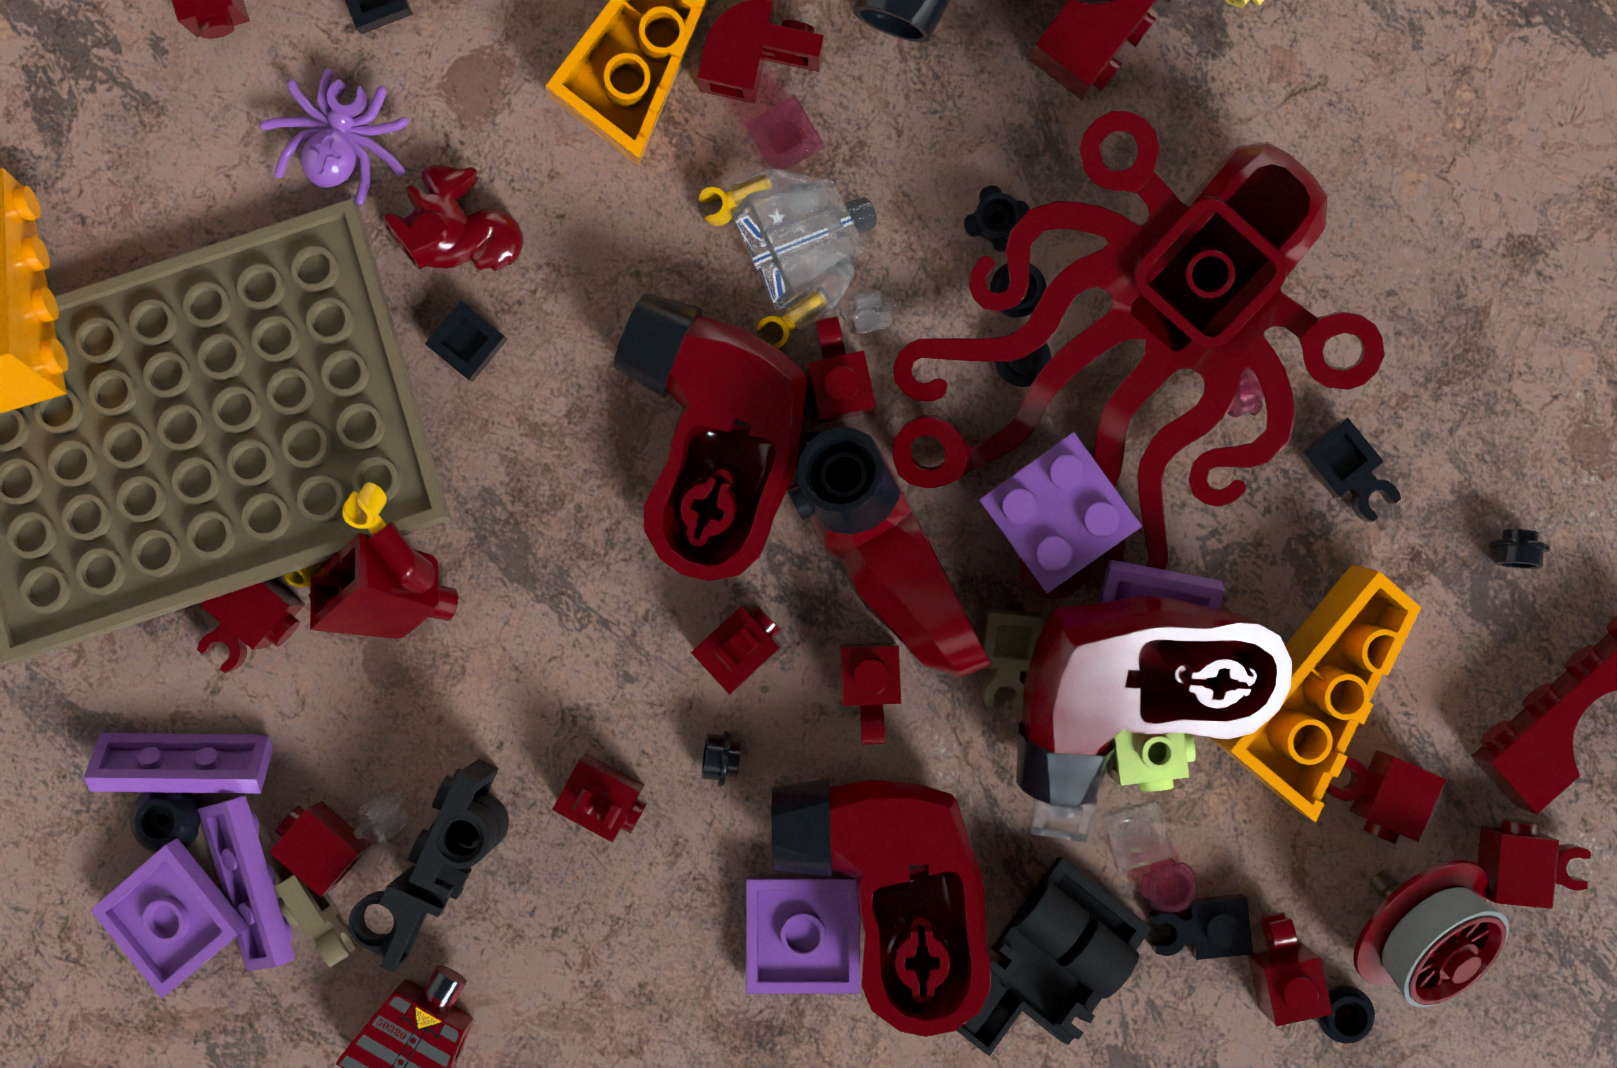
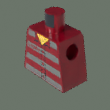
[336,965,473,1068]

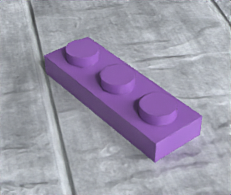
[84,733,273,794]
[198,795,295,971]

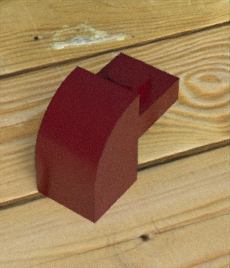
[697,0,824,104]

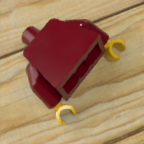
[284,482,458,639]

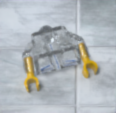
[698,167,877,349]

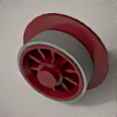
[1353,860,1509,1007]

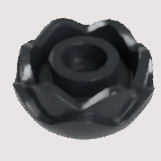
[129,792,201,853]

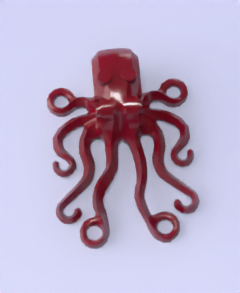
[893,111,1385,600]

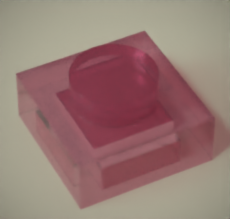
[746,95,824,176]

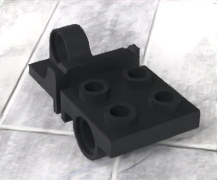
[349,759,509,973]
[956,857,1152,1056]

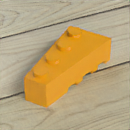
[545,0,708,166]
[0,168,68,413]
[1209,564,1421,823]

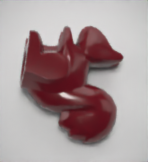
[383,165,524,271]

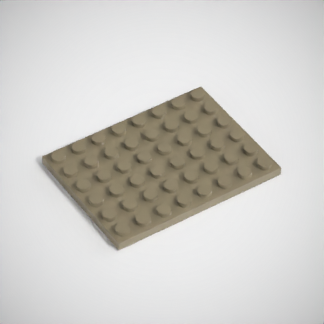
[0,198,451,665]

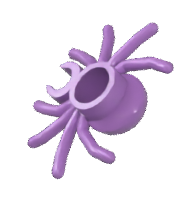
[259,68,409,205]

